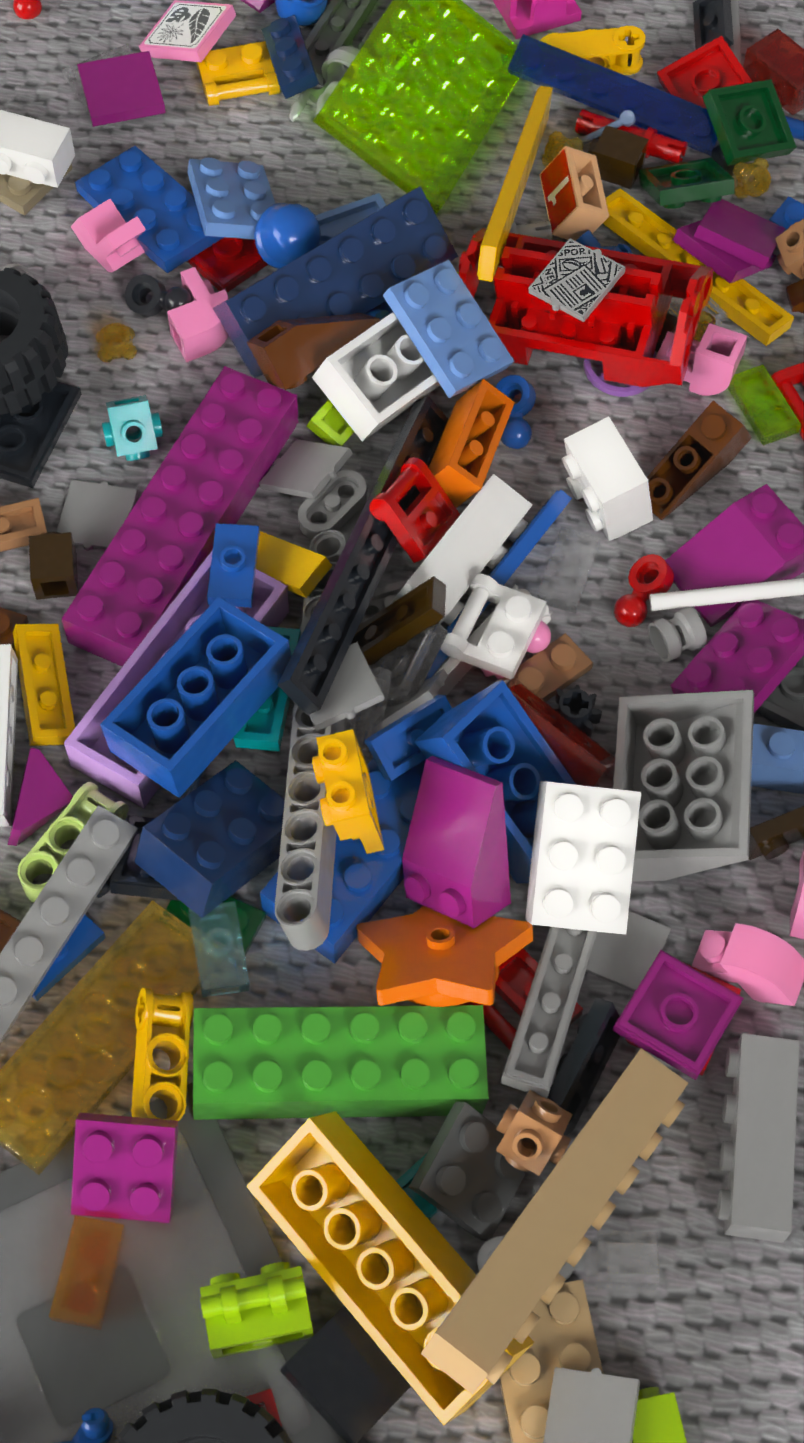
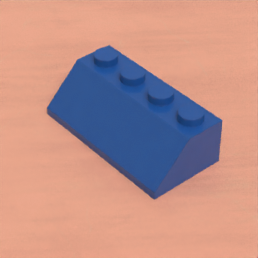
[414,680,576,884]

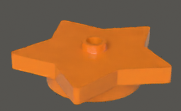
[356,906,533,1007]

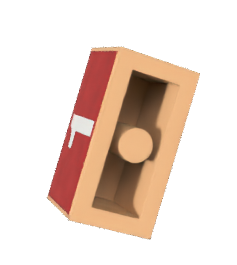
[539,146,609,241]

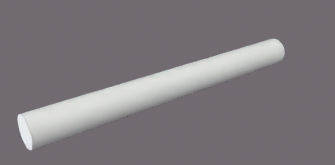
[650,578,804,611]

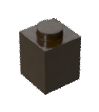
[587,125,648,190]
[29,532,79,600]

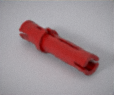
[575,109,688,163]

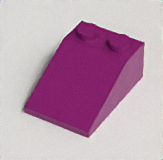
[665,484,804,627]
[402,756,511,928]

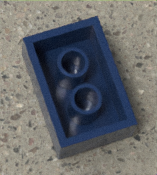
[134,760,285,918]

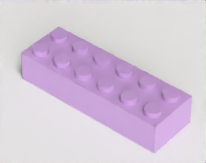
[64,550,289,808]

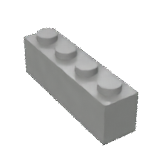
[717,1033,800,1243]

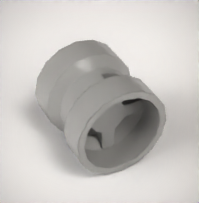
[648,607,707,662]

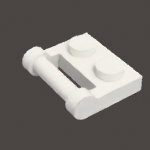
[440,574,547,680]

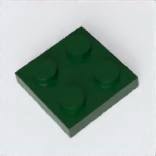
[703,79,797,166]
[639,157,735,209]

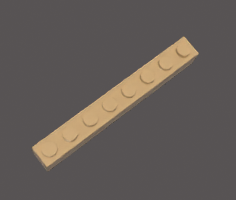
[421,1048,688,1395]

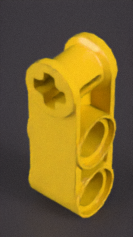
[537,26,646,82]
[131,988,193,1121]

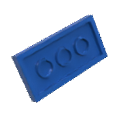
[75,146,224,273]

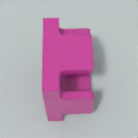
[493,0,582,39]

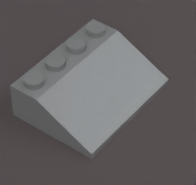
[613,690,754,881]

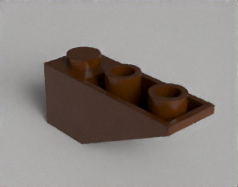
[247,313,380,390]
[646,400,752,520]

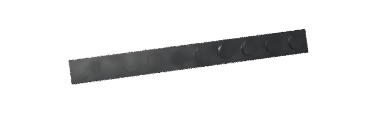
[277,395,448,715]

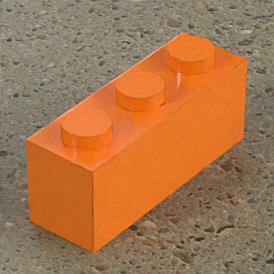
[429,379,515,508]

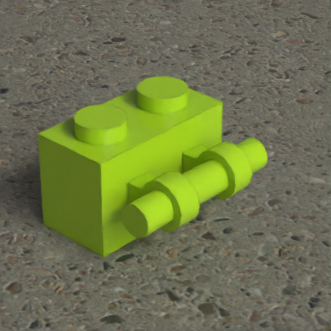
[200,1262,314,1359]

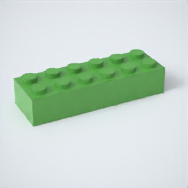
[193,1005,489,1120]

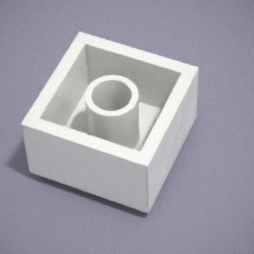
[562,416,653,541]

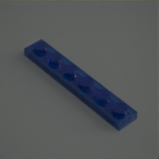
[508,34,718,156]

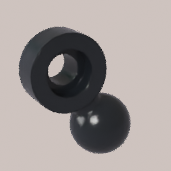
[125,274,194,317]

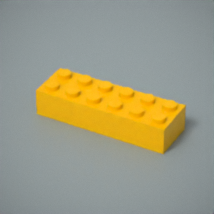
[246,1111,535,1426]

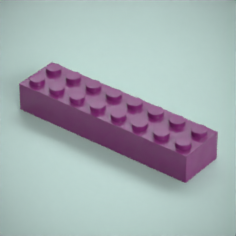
[62,366,299,667]

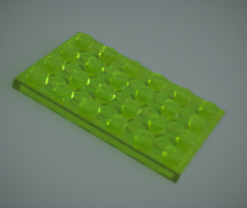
[313,0,532,214]

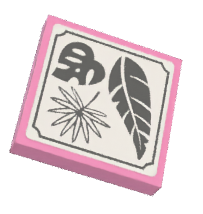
[139,0,236,62]

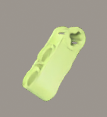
[17,781,129,903]

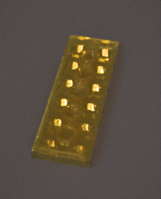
[0,900,225,1175]

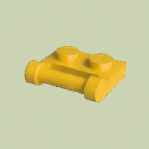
[196,41,280,107]

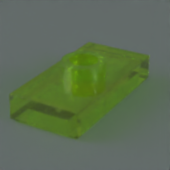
[728,364,801,446]

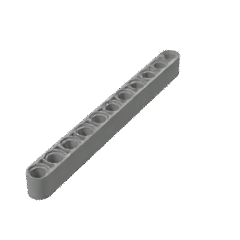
[275,530,351,951]

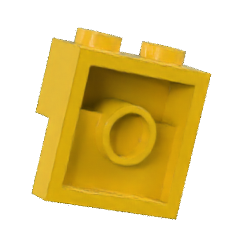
[312,729,385,854]

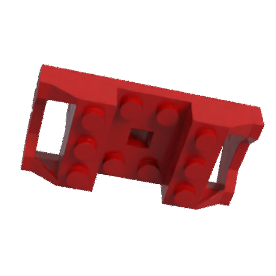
[459,228,713,387]

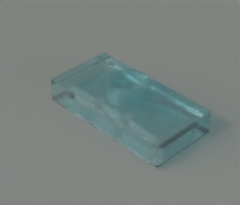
[189,901,250,997]

